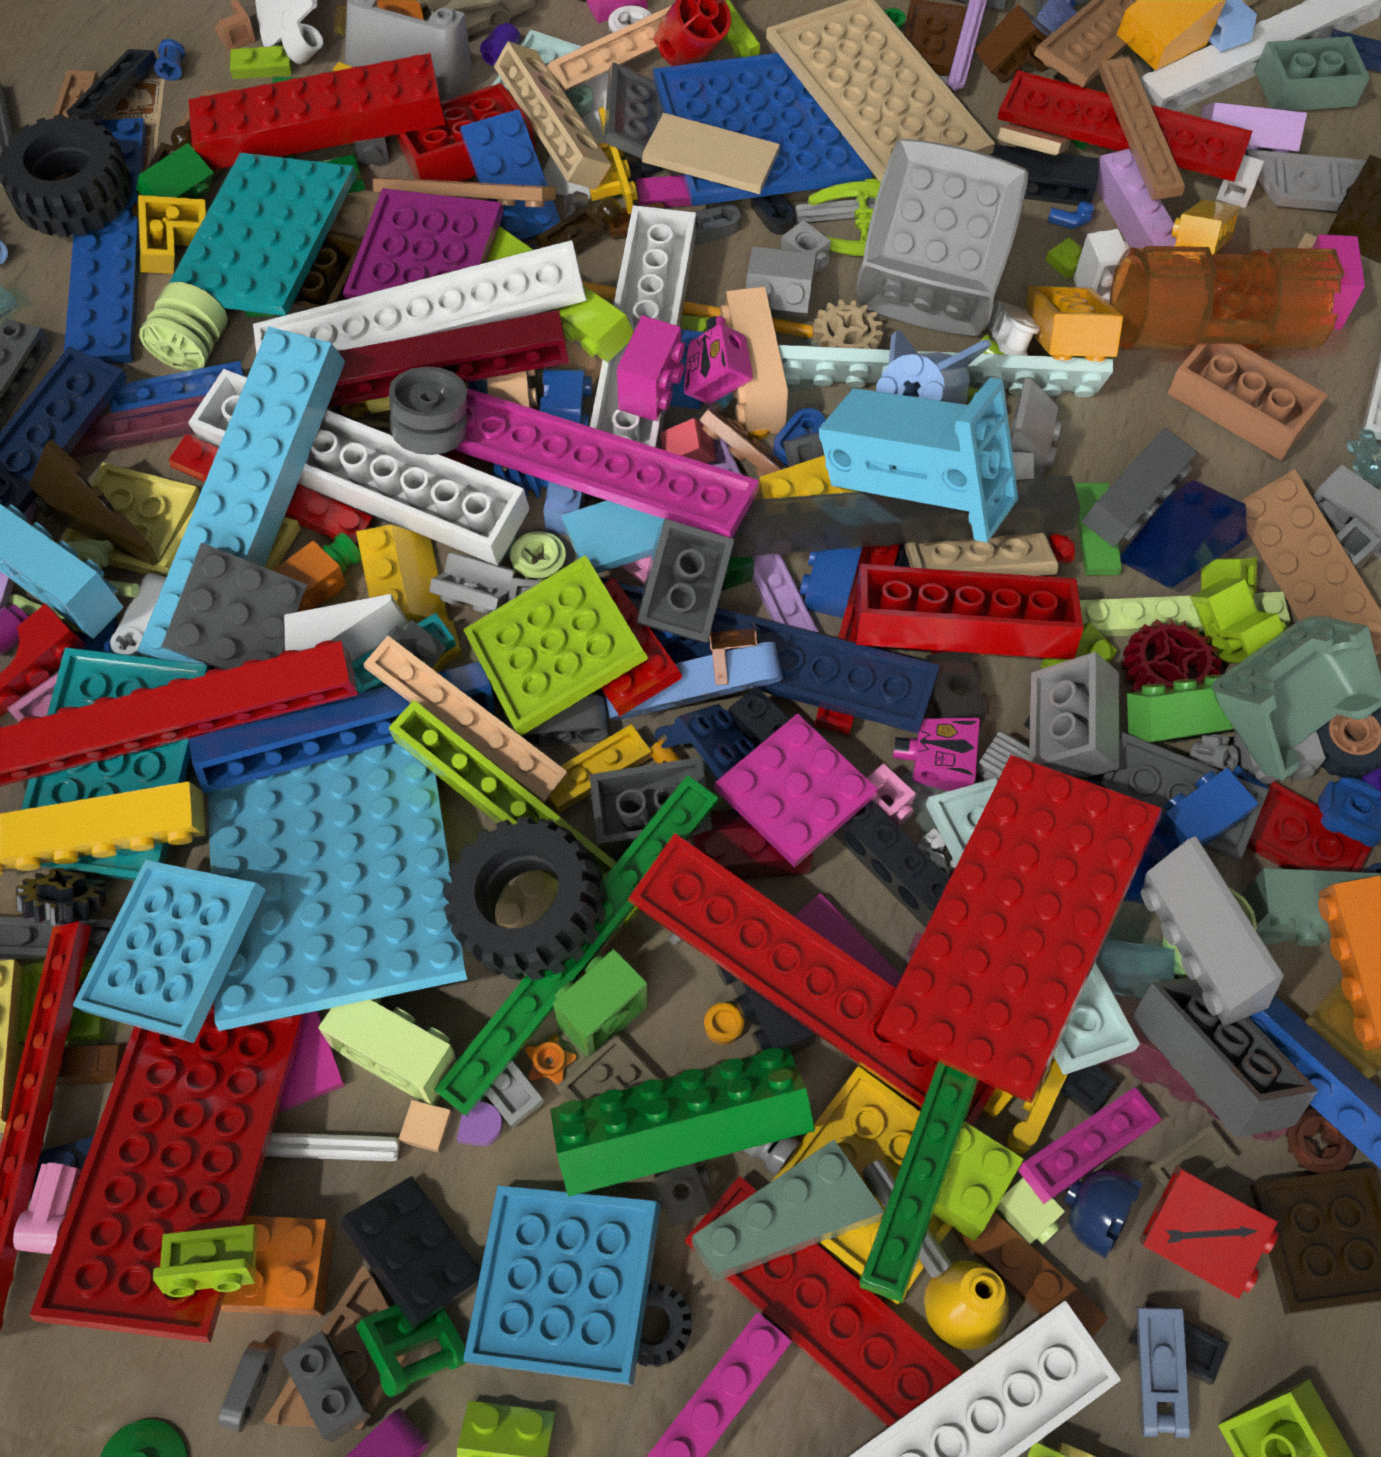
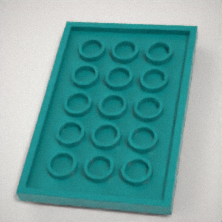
[168,153,357,316]
[21,648,211,881]

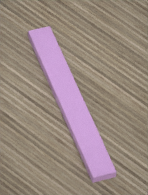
[700,421,818,633]

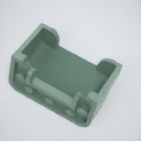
[1212,616,1381,780]

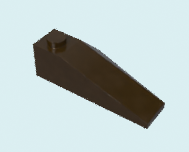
[29,439,159,566]

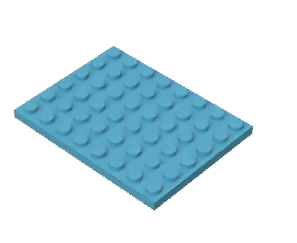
[208,742,467,1031]

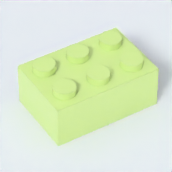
[318,998,457,1106]

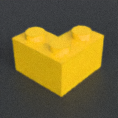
[138,195,206,274]

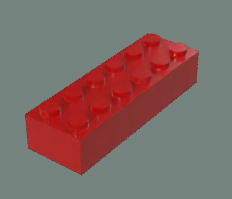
[856,564,1084,660]

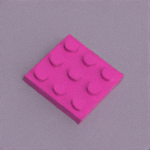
[715,713,878,868]

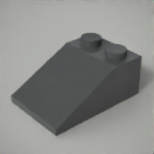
[636,519,734,643]
[590,757,712,860]

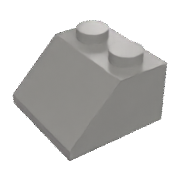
[746,247,816,319]
[1010,378,1062,480]

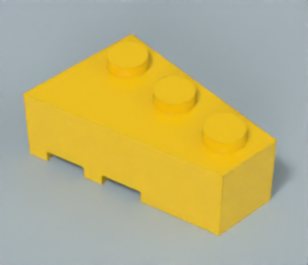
[752,455,866,530]

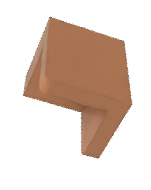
[215,0,256,52]

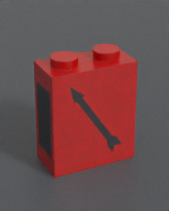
[1139,1165,1279,1300]

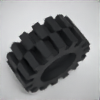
[637,1281,692,1368]

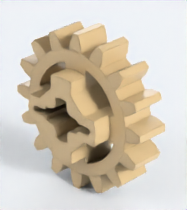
[812,300,883,349]

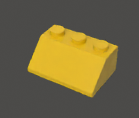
[356,524,449,624]

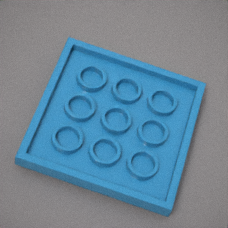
[463,1185,661,1386]

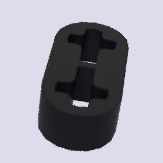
[751,194,795,235]

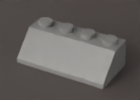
[1141,836,1284,1026]

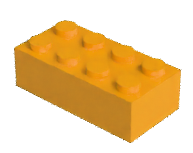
[1025,285,1123,362]

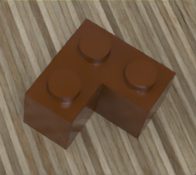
[974,4,1051,83]

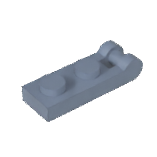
[1136,1307,1190,1438]

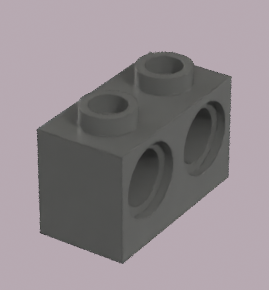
[281,1331,372,1442]

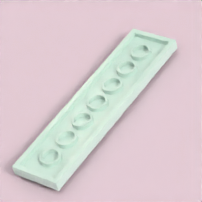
[926,778,1140,1075]

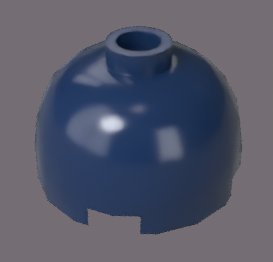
[1064,1169,1143,1259]

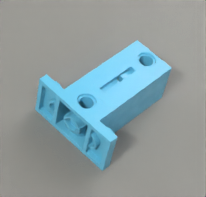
[819,378,1018,542]

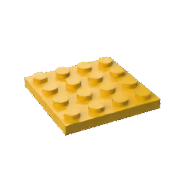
[771,1066,951,1306]

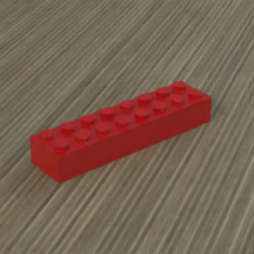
[188,53,446,170]

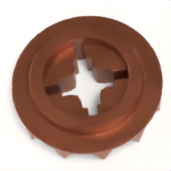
[1285,1109,1354,1175]

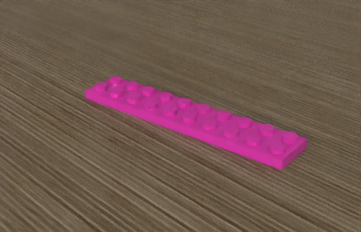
[453,388,759,538]

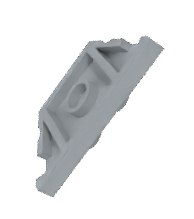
[1246,149,1366,211]

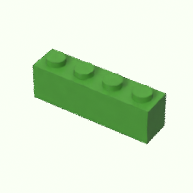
[1127,675,1234,742]

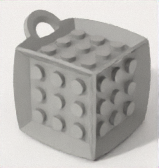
[856,139,1028,336]

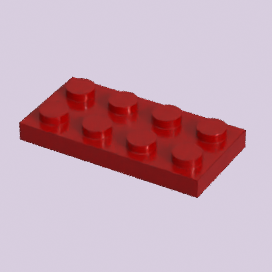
[601,578,683,717]

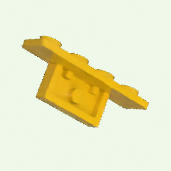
[588,107,638,214]

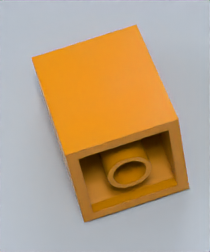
[1116,0,1226,71]

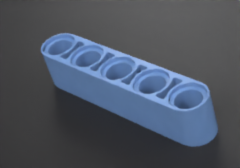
[605,642,783,720]

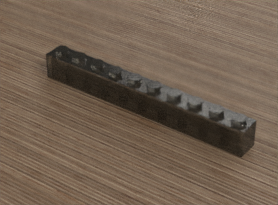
[730,476,1081,557]

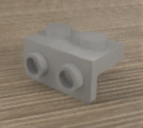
[429,552,515,614]

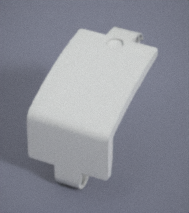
[255,0,323,64]

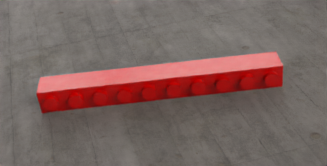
[0,640,358,787]

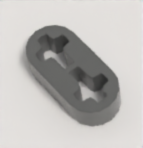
[695,204,740,244]
[218,1340,275,1432]

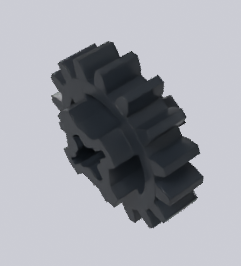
[16,868,106,925]

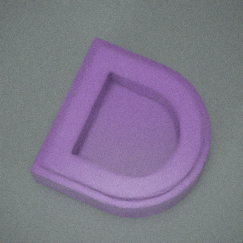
[457,1102,503,1146]

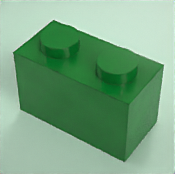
[136,143,214,199]

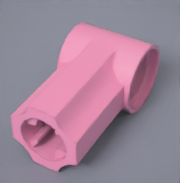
[13,1163,81,1254]

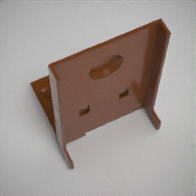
[709,622,757,685]

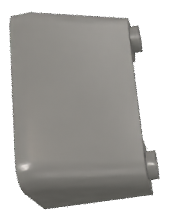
[345,0,472,102]

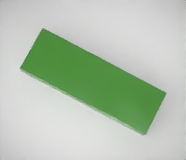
[1073,483,1122,575]

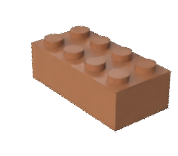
[1167,328,1328,461]

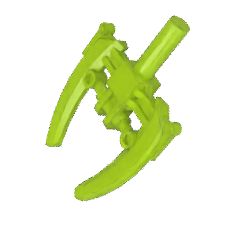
[808,179,881,256]

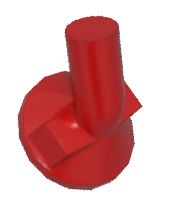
[1042,533,1076,577]

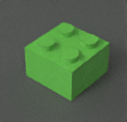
[553,949,648,1058]

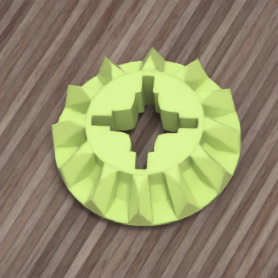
[510,531,566,581]

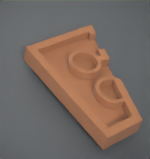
[699,401,788,477]

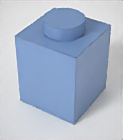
[543,481,585,535]

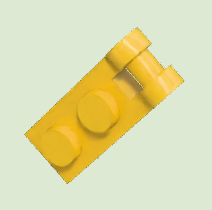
[1006,1056,1067,1155]

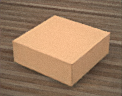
[398,1100,452,1153]

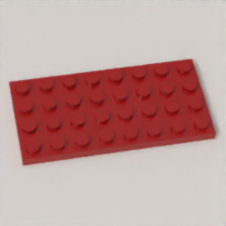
[876,755,1162,1104]
[29,1003,305,1343]

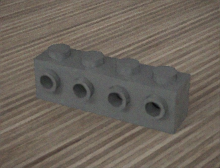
[0,318,52,431]
[1081,427,1197,548]

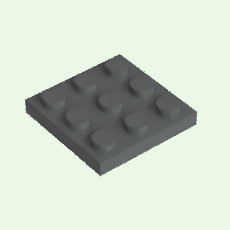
[161,543,307,670]

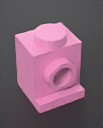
[867,763,916,826]

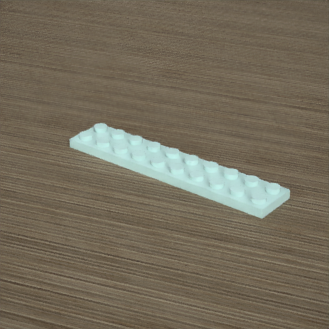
[778,345,1113,397]

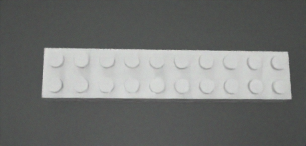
[584,205,696,494]
[188,369,530,566]

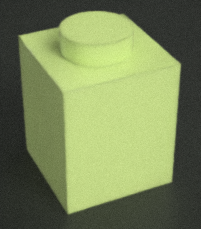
[995,1178,1065,1245]

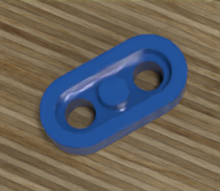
[773,408,825,465]

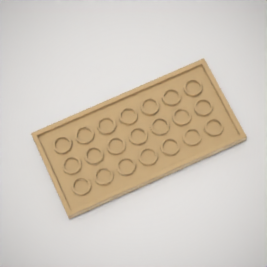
[766,0,995,183]

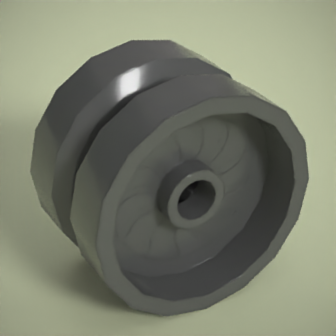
[389,367,468,455]

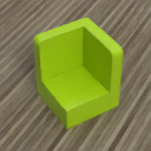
[1201,557,1257,592]

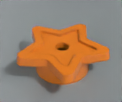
[525,1034,577,1085]

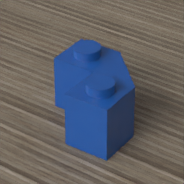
[540,366,592,426]

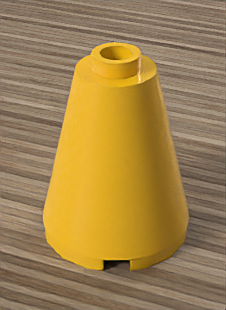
[924,1260,1010,1350]

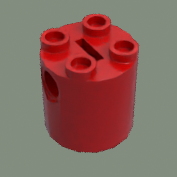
[654,0,731,66]

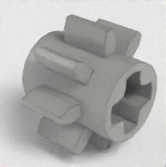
[1190,734,1238,772]

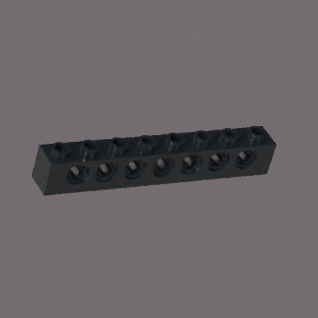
[728,686,950,928]

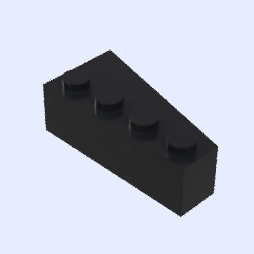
[716,881,817,1054]

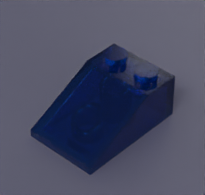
[1120,480,1247,589]

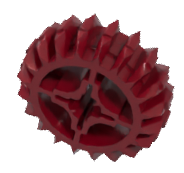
[1121,618,1222,692]

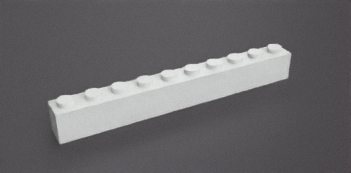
[1140,0,1381,112]

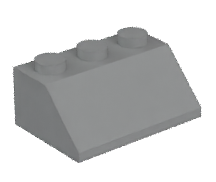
[1029,652,1119,778]

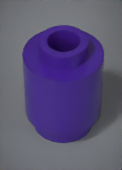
[480,23,521,66]

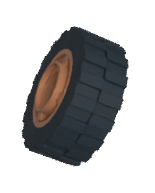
[1316,707,1381,779]

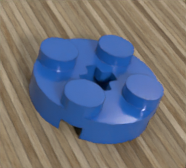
[1318,777,1381,847]

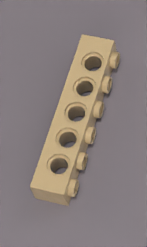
[494,41,612,190]

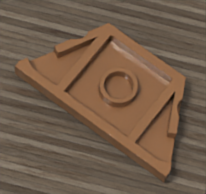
[264,1266,412,1430]

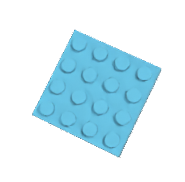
[72,860,266,1043]

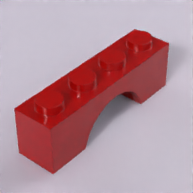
[0,603,86,718]

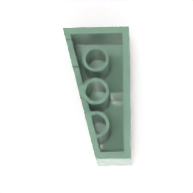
[692,1140,884,1282]

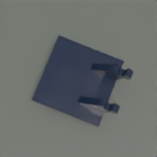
[654,703,755,779]

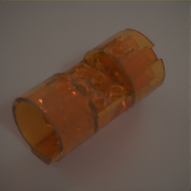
[1110,246,1345,351]

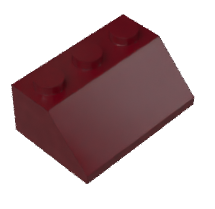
[691,809,813,881]

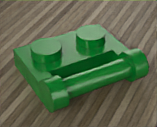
[356,1305,466,1397]

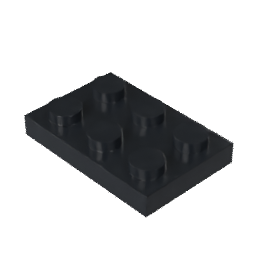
[340,1176,481,1328]

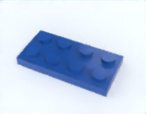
[460,109,560,242]

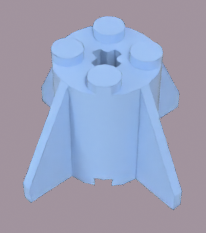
[876,331,992,404]

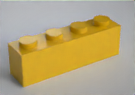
[1172,200,1240,255]

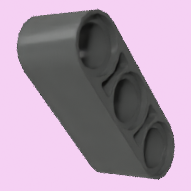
[501,695,609,747]

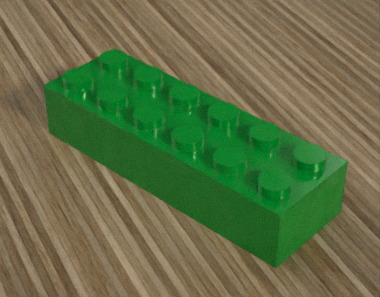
[550,1047,815,1197]

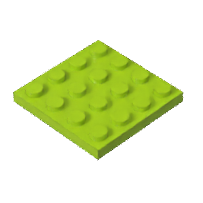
[463,555,648,736]

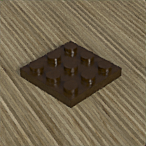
[1250,1167,1381,1315]

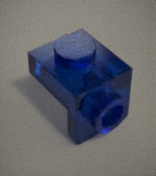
[1036,0,1077,33]

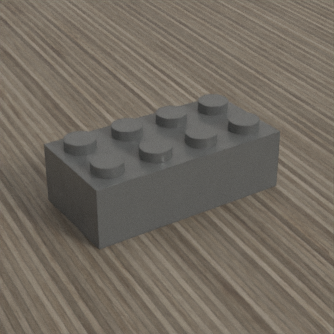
[1131,978,1318,1138]

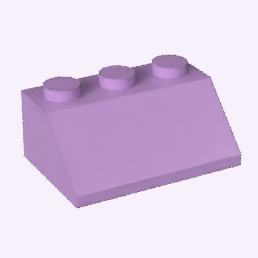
[1202,102,1307,153]

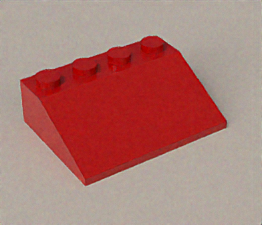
[396,83,538,182]

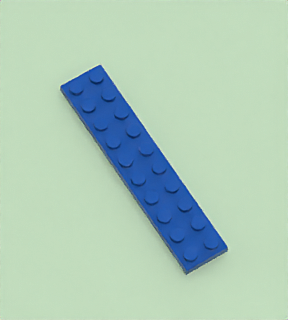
[64,118,147,364]

